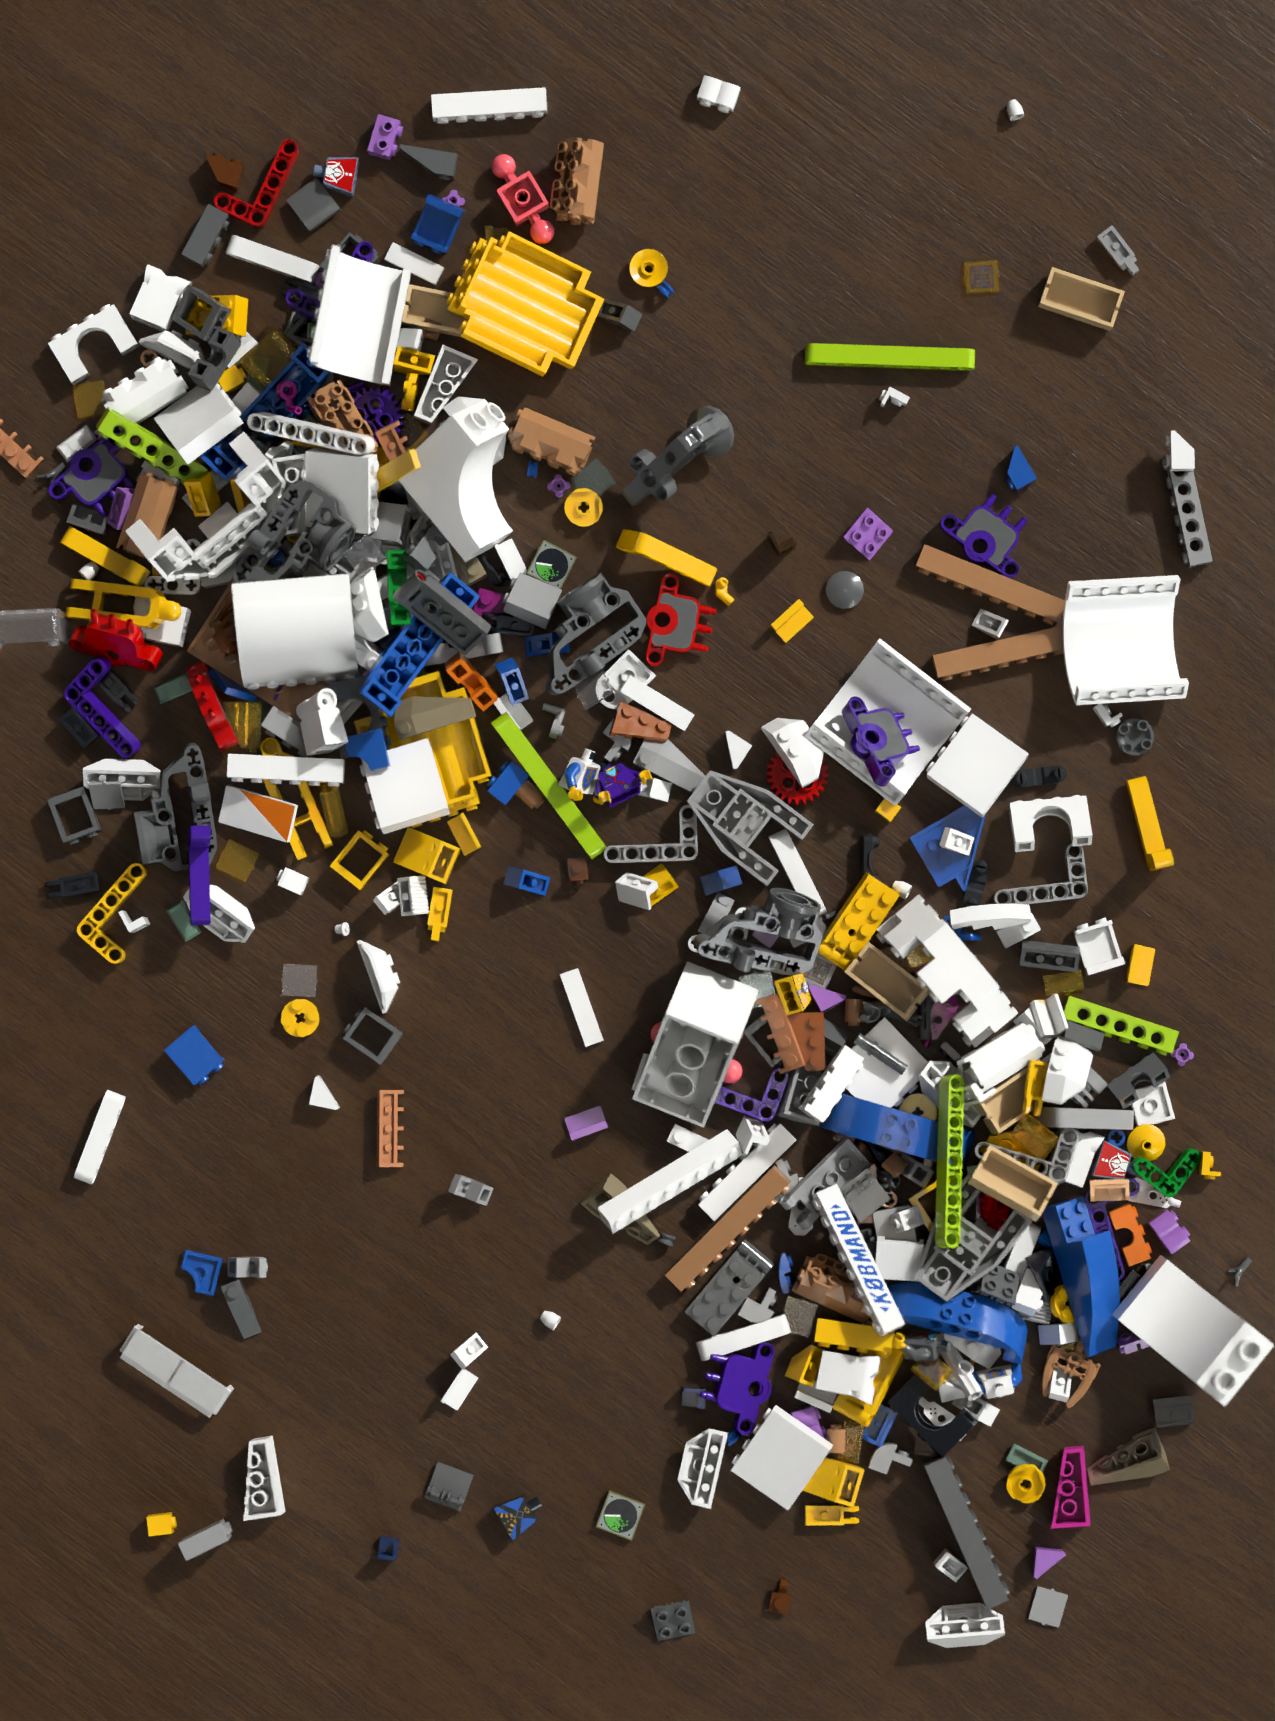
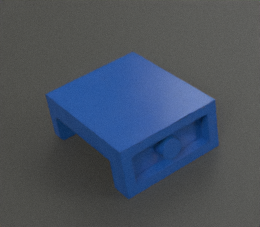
[410,194,465,255]
[164,1025,225,1086]

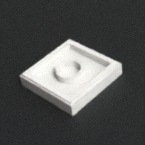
[1131,1081,1175,1126]

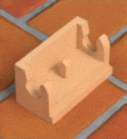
[1089,1179,1130,1202]

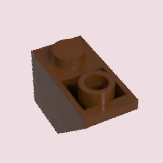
[206,153,245,191]

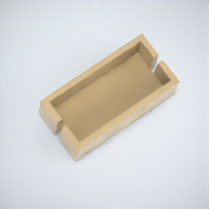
[1038,267,1125,331]
[401,284,468,337]
[845,942,930,1021]
[973,1059,1045,1134]
[968,1145,1058,1221]

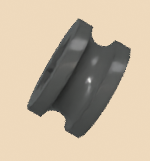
[657,1232,676,1247]

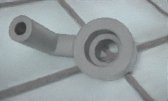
[542,703,565,739]

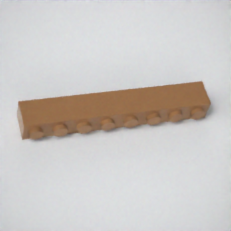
[915,544,1065,626]
[932,626,1064,681]
[665,1165,791,1292]

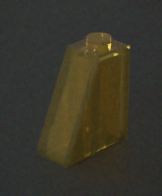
[223,702,263,753]
[319,782,348,838]

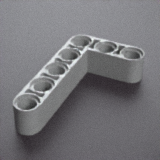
[424,633,503,666]
[604,805,698,864]
[993,843,1088,904]
[1030,1106,1134,1130]
[975,1128,1079,1184]

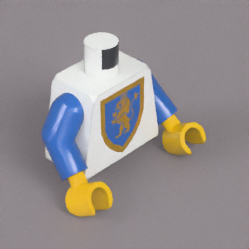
[559,748,605,804]
[970,1359,1022,1399]

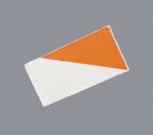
[218,785,298,843]

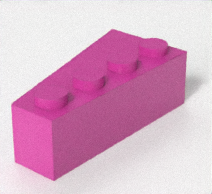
[1051,1445,1091,1528]

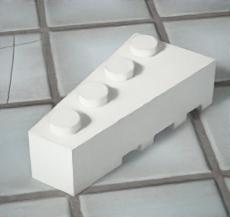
[799,1045,864,1122]

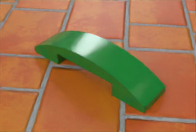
[386,550,411,626]

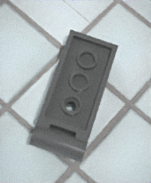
[393,570,491,656]
[684,1239,774,1336]

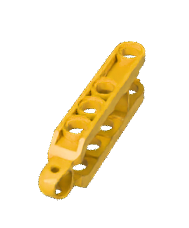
[65,579,181,629]
[261,738,333,860]

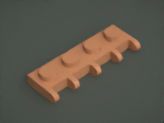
[0,419,44,479]
[374,420,408,462]
[754,993,806,1074]
[377,1090,404,1167]

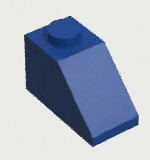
[1005,446,1037,492]
[525,633,570,657]
[495,657,529,706]
[700,865,742,896]
[503,866,550,896]

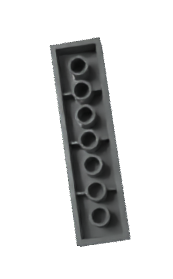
[922,1455,1010,1609]

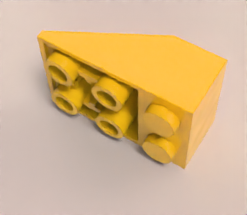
[185,295,248,337]
[393,827,461,884]
[802,1457,864,1507]

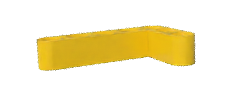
[60,526,150,587]
[616,529,717,587]
[1126,776,1174,871]
[77,863,147,964]

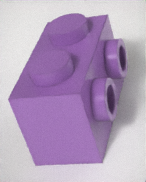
[367,114,403,161]

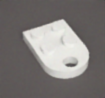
[596,649,656,709]

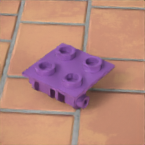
[843,507,893,561]

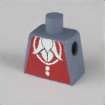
[313,157,360,197]
[1091,1140,1140,1179]

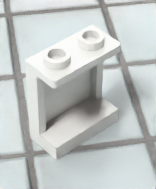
[1073,918,1125,975]
[876,1236,926,1282]

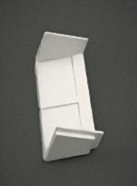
[120,1324,234,1418]

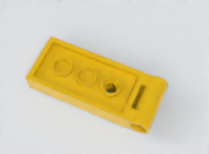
[818,872,900,971]
[833,1334,904,1427]

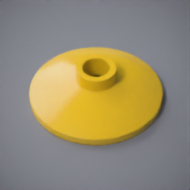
[630,249,668,287]
[1127,1124,1165,1161]

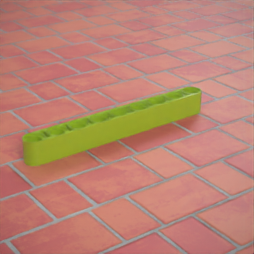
[805,343,975,370]
[491,711,607,860]
[935,1075,964,1248]

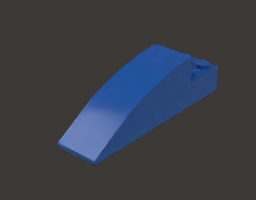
[1042,1196,1120,1358]

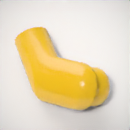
[715,577,734,606]

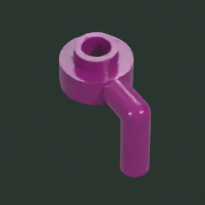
[276,380,302,414]

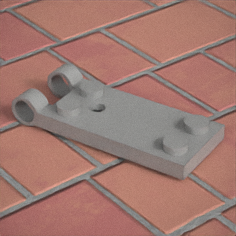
[779,1137,871,1230]

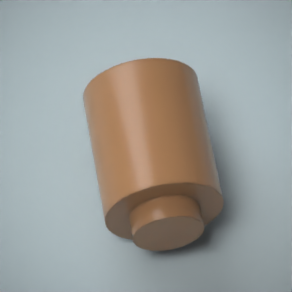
[515,780,544,809]
[844,999,864,1026]
[826,1424,846,1453]

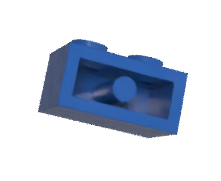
[486,760,530,805]

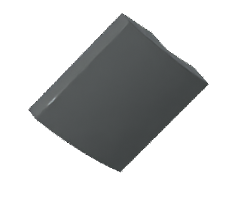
[286,178,341,233]

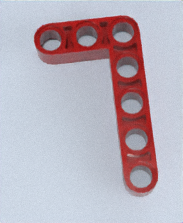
[214,139,299,229]

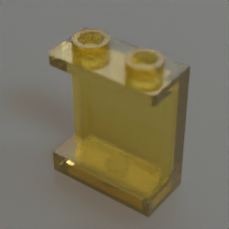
[239,329,297,390]

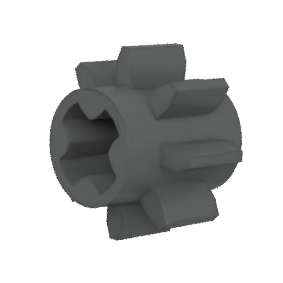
[877,1170,900,1193]

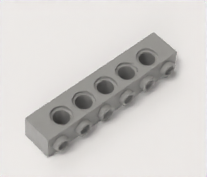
[1162,453,1213,568]

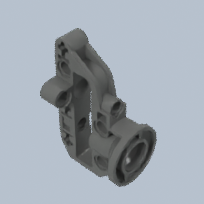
[620,406,734,508]
[233,480,356,583]
[546,573,647,695]
[133,742,217,871]
[693,888,823,976]

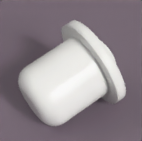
[335,922,350,936]

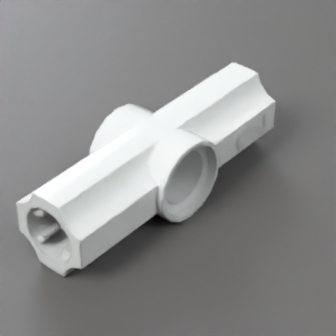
[941,1345,983,1401]

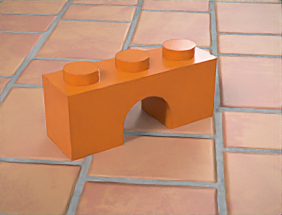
[445,652,498,711]
[1107,1203,1152,1267]

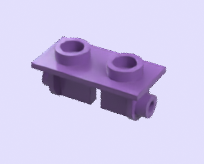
[1117,1333,1150,1355]

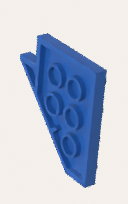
[909,805,985,892]

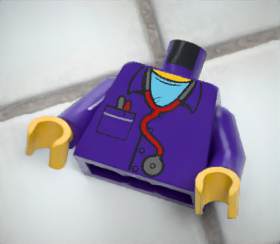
[594,761,653,809]

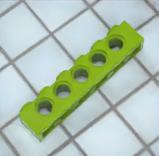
[96,407,208,485]
[1063,996,1179,1056]

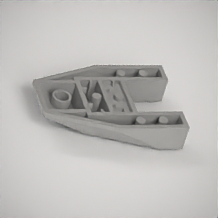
[687,770,814,887]
[915,1173,1032,1302]

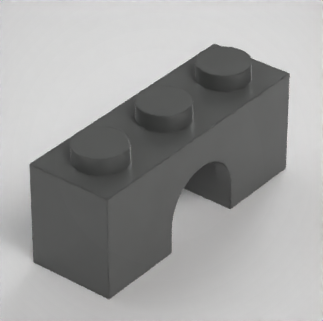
[188,327,241,391]
[403,518,449,572]
[1107,1052,1170,1110]

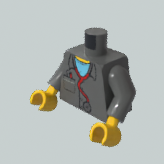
[892,1326,952,1361]

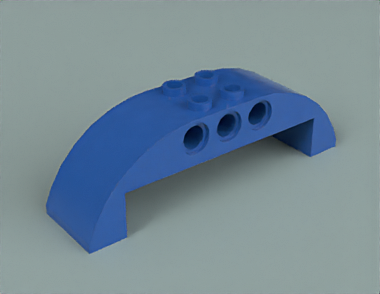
[199,343,330,482]
[360,572,480,717]
[818,1094,976,1170]
[871,1282,1028,1364]

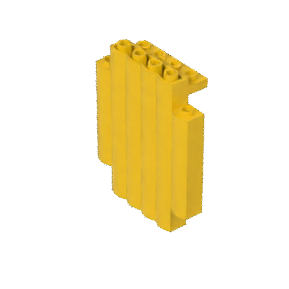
[446,231,604,377]
[354,671,492,828]

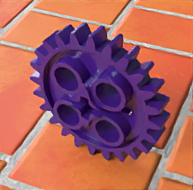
[352,386,405,447]

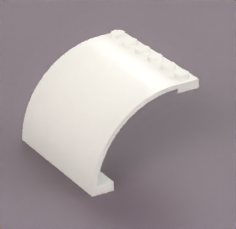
[307,245,411,386]
[232,574,359,690]
[1063,575,1189,705]
[804,639,971,806]

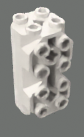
[101,357,189,432]
[957,1023,1045,1093]

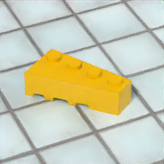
[815,1318,895,1356]

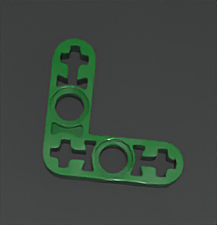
[1131,1148,1201,1197]

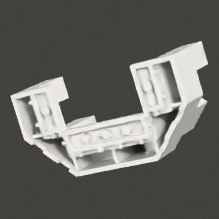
[125,432,286,581]
[876,895,1018,1048]

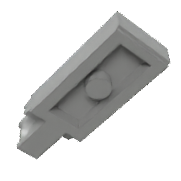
[1096,225,1139,276]

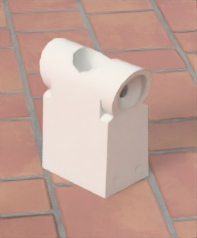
[129,264,192,332]
[133,597,191,648]
[296,688,348,756]
[1048,1127,1104,1188]
[816,1350,881,1405]

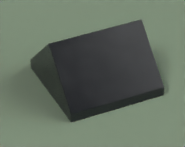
[1025,1247,1062,1302]

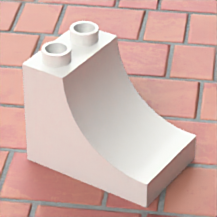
[399,400,513,562]
[632,961,759,1128]
[1112,1255,1274,1406]

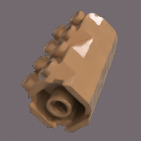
[550,137,604,225]
[306,380,379,454]
[508,407,595,476]
[116,472,178,559]
[791,1254,870,1325]

